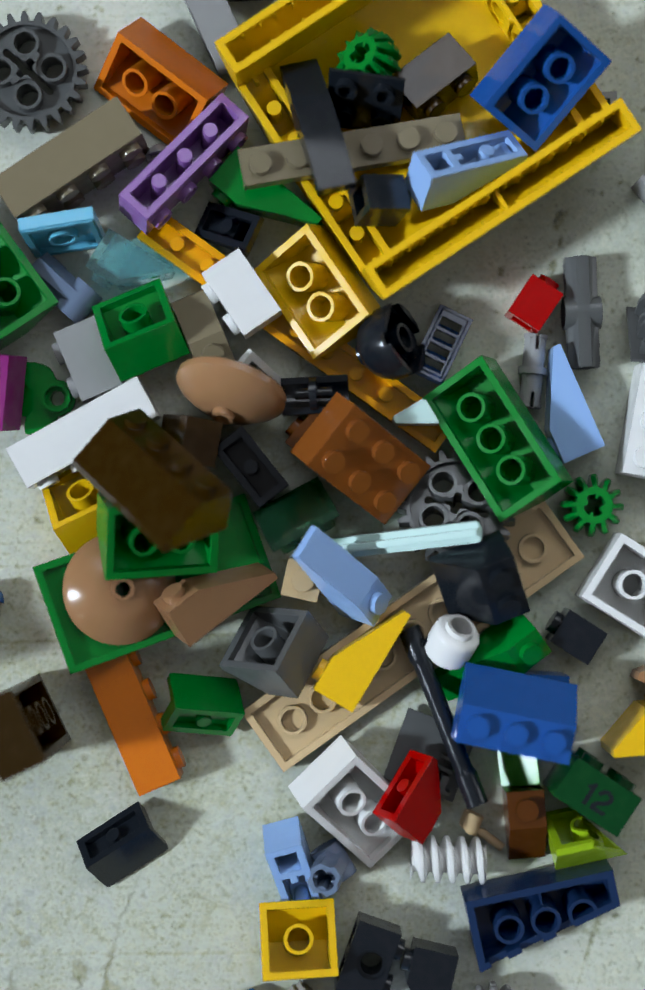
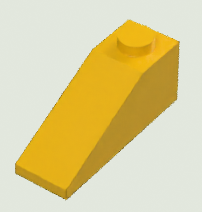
[311,609,411,713]

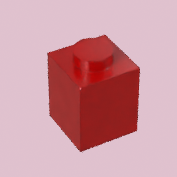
[504,274,564,333]

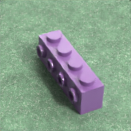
[119,92,249,235]

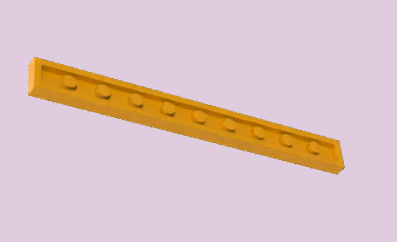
[137,217,447,453]

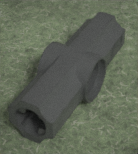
[561,255,603,370]

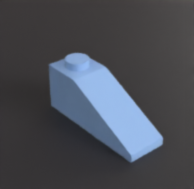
[405,130,528,212]
[544,344,605,464]
[292,525,392,627]
[262,816,323,901]

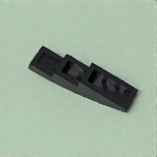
[280,59,356,196]

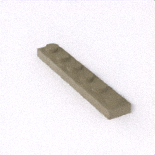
[238,113,465,190]

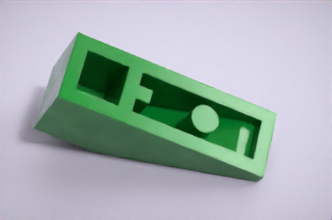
[209,146,323,227]
[435,615,552,701]

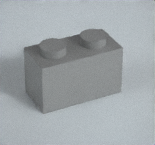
[52,316,125,404]

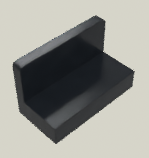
[76,801,168,887]

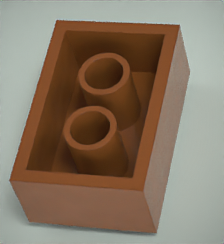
[290,392,431,525]

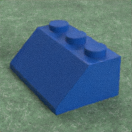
[470,3,612,152]
[450,662,578,765]

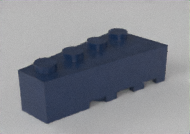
[460,859,620,973]

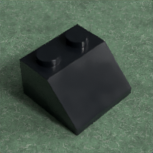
[429,530,530,625]

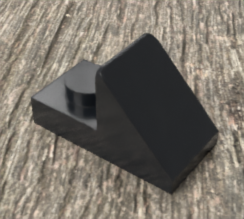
[195,201,265,258]

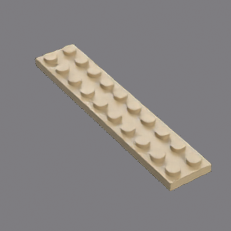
[244,501,585,772]

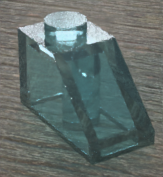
[86,228,175,291]

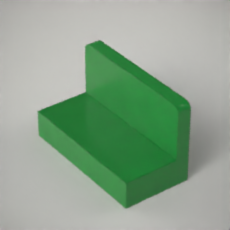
[161,673,245,736]

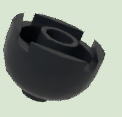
[355,303,425,380]

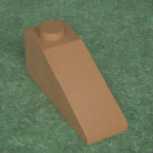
[153,563,278,647]

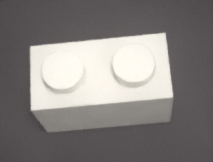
[201,248,282,340]

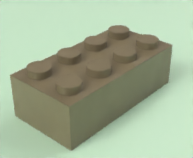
[0,96,149,220]

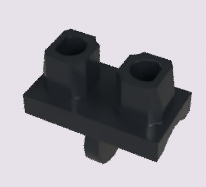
[281,374,349,416]

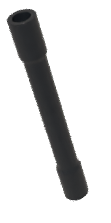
[399,624,488,809]

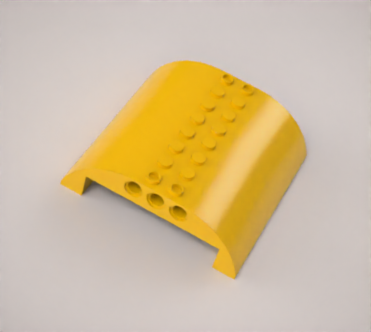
[214,0,642,300]

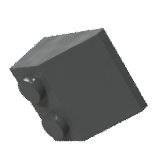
[219,606,329,698]

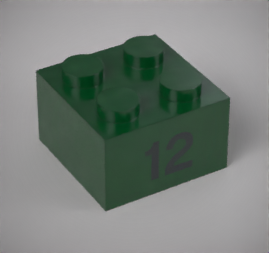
[542,747,642,837]

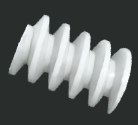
[410,835,487,885]

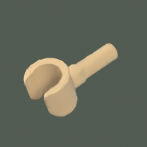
[459,809,505,851]

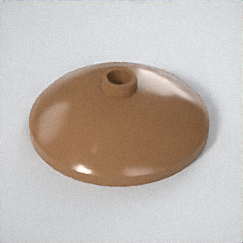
[176,356,287,425]
[62,537,176,645]

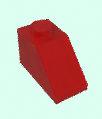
[372,749,442,844]

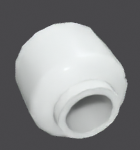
[424,614,479,670]

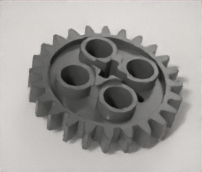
[0,11,89,134]
[397,450,516,561]

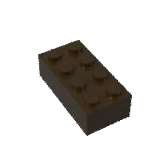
[0,674,71,782]

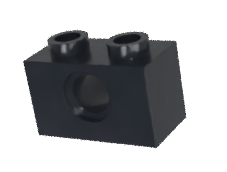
[334,911,406,990]

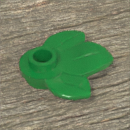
[22,362,76,435]

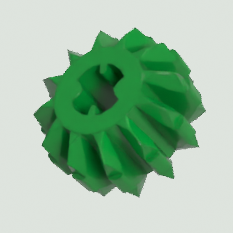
[336,27,402,76]
[559,474,624,537]

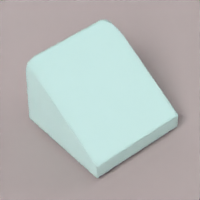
[392,399,439,426]

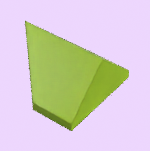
[546,807,627,870]

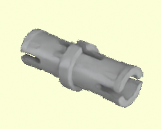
[518,333,548,409]

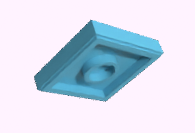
[17,206,106,258]

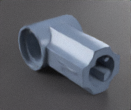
[32,252,103,323]
[307,838,357,897]

